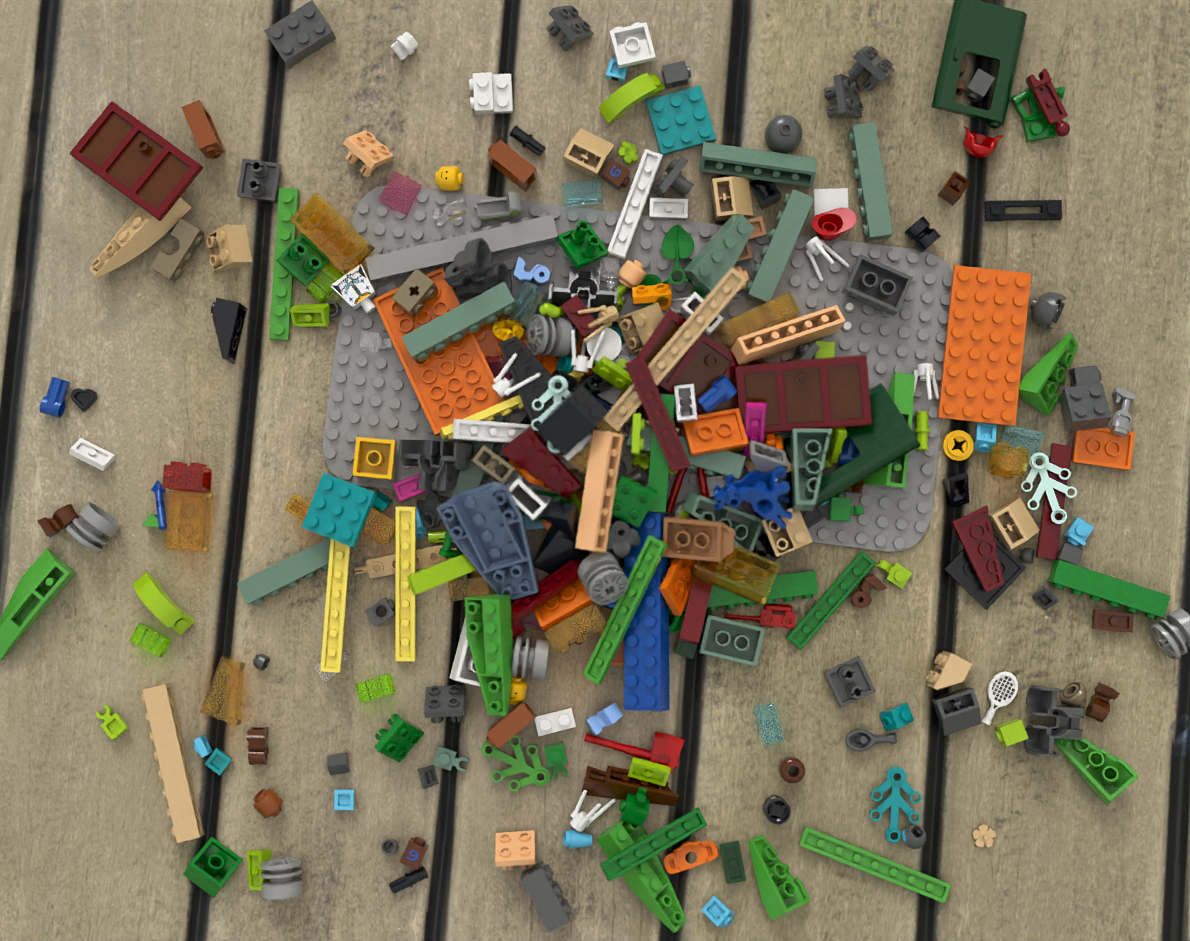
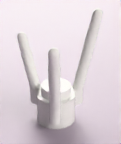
[805,236,850,282]
[571,330,605,373]
[492,353,541,398]
[914,363,939,400]
[570,790,616,832]

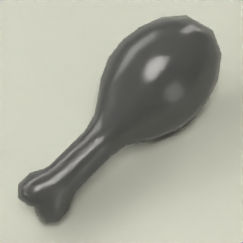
[845,729,897,752]

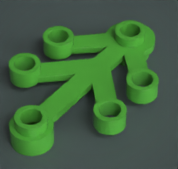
[481,735,550,791]

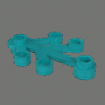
[869,766,922,843]

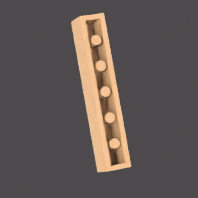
[731,305,845,365]
[575,430,624,552]

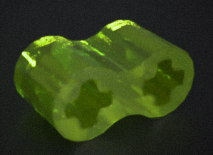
[306,263,344,303]
[130,623,172,657]
[355,673,396,703]

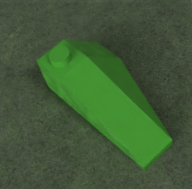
[1018,333,1078,416]
[1054,737,1139,805]
[748,835,811,921]

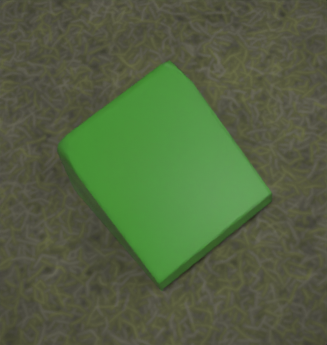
[142,514,171,529]

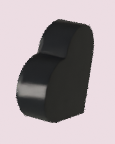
[71,389,98,412]

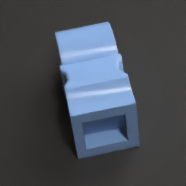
[513,257,550,285]
[585,701,624,735]

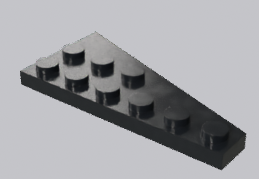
[498,336,598,448]

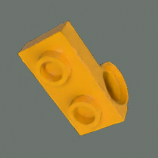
[632,283,672,310]

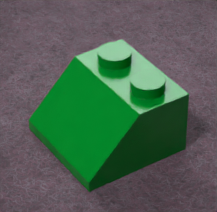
[183,837,243,898]

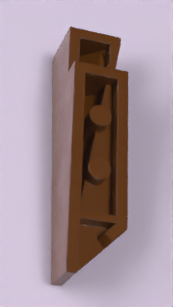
[581,766,679,806]

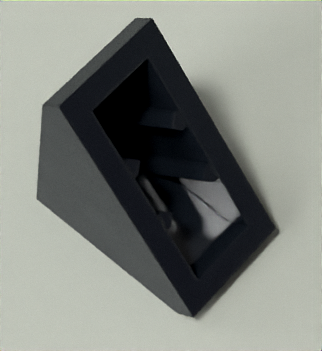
[750,180,781,210]
[942,473,969,508]
[541,501,580,539]

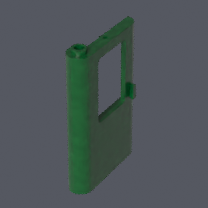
[931,0,1027,129]
[784,383,921,506]

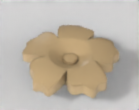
[972,824,996,848]

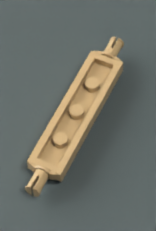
[354,544,457,579]

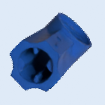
[696,375,737,413]
[39,377,70,418]
[836,433,860,466]

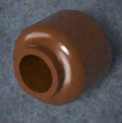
[779,757,805,783]

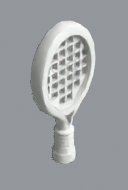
[982,671,1018,726]

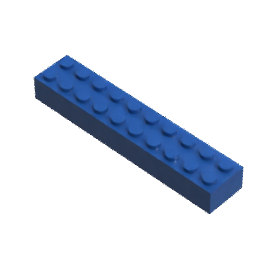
[624,513,669,711]

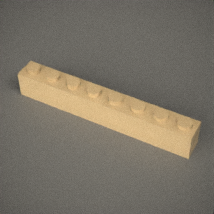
[141,683,204,843]

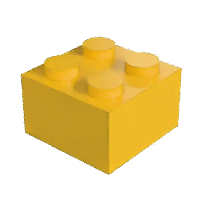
[352,437,398,480]

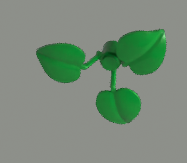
[640,224,707,306]

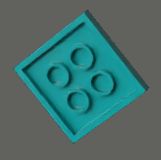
[646,85,716,156]
[302,473,377,548]

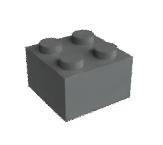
[1059,383,1112,432]

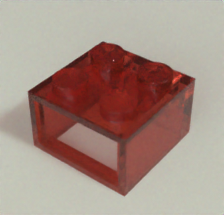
[162,461,212,492]

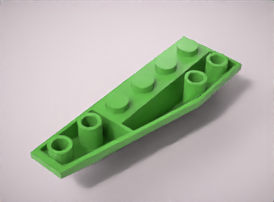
[0,548,77,662]
[596,820,687,933]

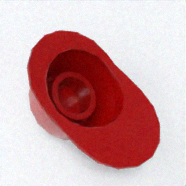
[811,208,857,241]

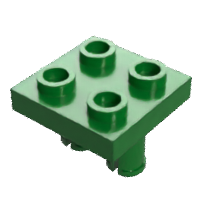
[556,220,609,269]
[276,232,331,287]
[612,475,657,528]
[374,714,424,763]

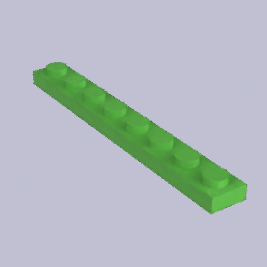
[269,188,299,341]
[583,535,668,684]
[798,826,952,903]

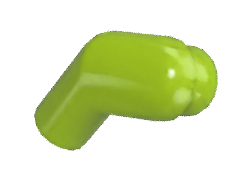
[617,283,628,311]
[539,303,565,318]

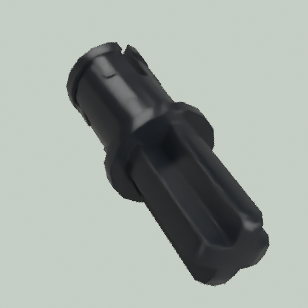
[510,125,546,156]
[389,866,428,893]

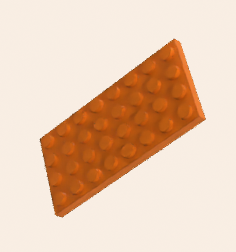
[937,265,1031,426]
[373,267,505,436]

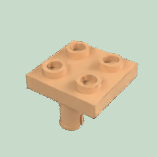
[343,130,394,177]
[495,830,535,870]

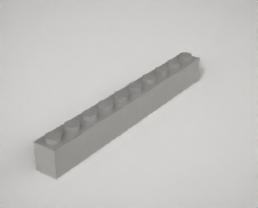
[365,213,558,283]

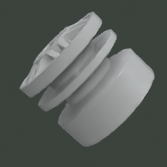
[526,314,573,357]
[66,502,121,553]
[578,552,628,605]
[1150,608,1190,660]
[512,637,550,681]
[260,857,304,900]

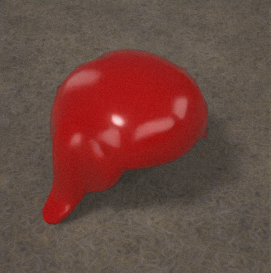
[964,126,1003,158]

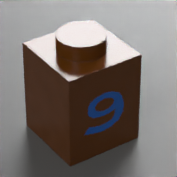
[600,158,631,191]
[400,837,429,870]

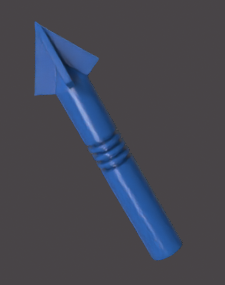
[151,480,167,530]

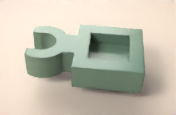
[432,746,469,772]

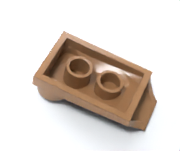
[663,516,735,562]

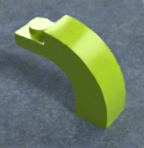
[598,73,665,123]
[132,571,195,635]

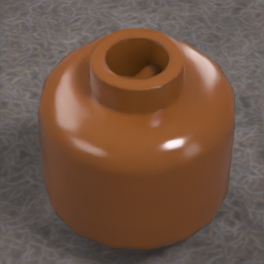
[253,789,283,818]

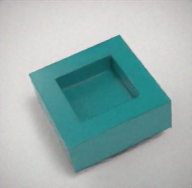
[372,490,393,511]
[205,748,233,776]

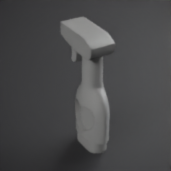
[1111,387,1136,437]

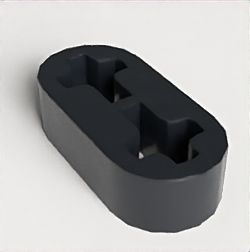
[583,374,614,395]

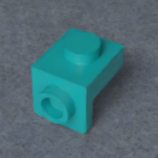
[879,703,914,731]

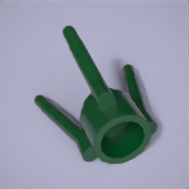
[531,488,571,522]

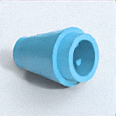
[563,829,592,849]

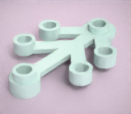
[531,376,570,453]
[1021,452,1077,524]

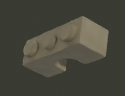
[150,218,204,282]

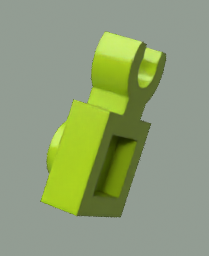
[95,705,129,741]

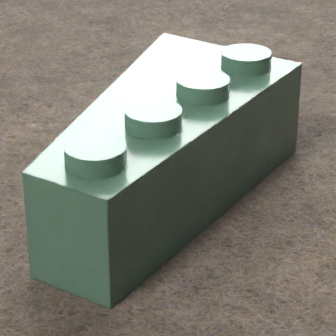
[684,214,754,296]
[790,429,832,511]
[682,491,763,556]

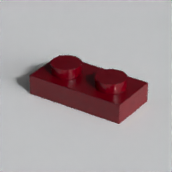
[561,295,600,338]

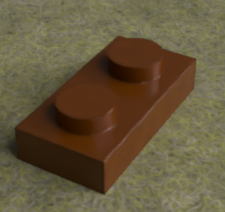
[1092,609,1134,633]

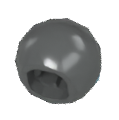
[902,824,927,849]

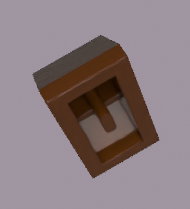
[938,171,970,206]

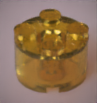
[987,442,1030,479]

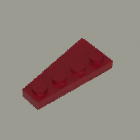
[500,426,582,498]
[951,505,1004,592]

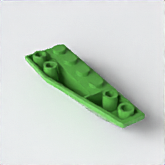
[863,372,914,489]
[465,594,513,716]

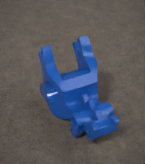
[713,466,793,529]

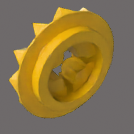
[493,318,524,341]
[942,430,974,461]

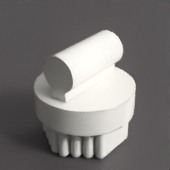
[391,32,418,60]

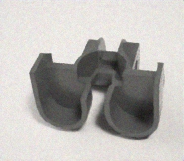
[444,238,512,298]
[548,266,618,320]
[399,439,473,493]
[1024,685,1084,758]

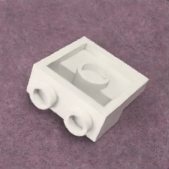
[609,22,656,68]
[469,72,513,115]

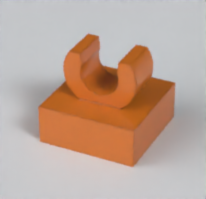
[764,433,784,451]

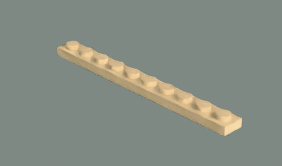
[603,267,747,431]

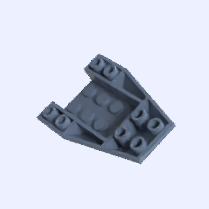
[437,481,539,600]

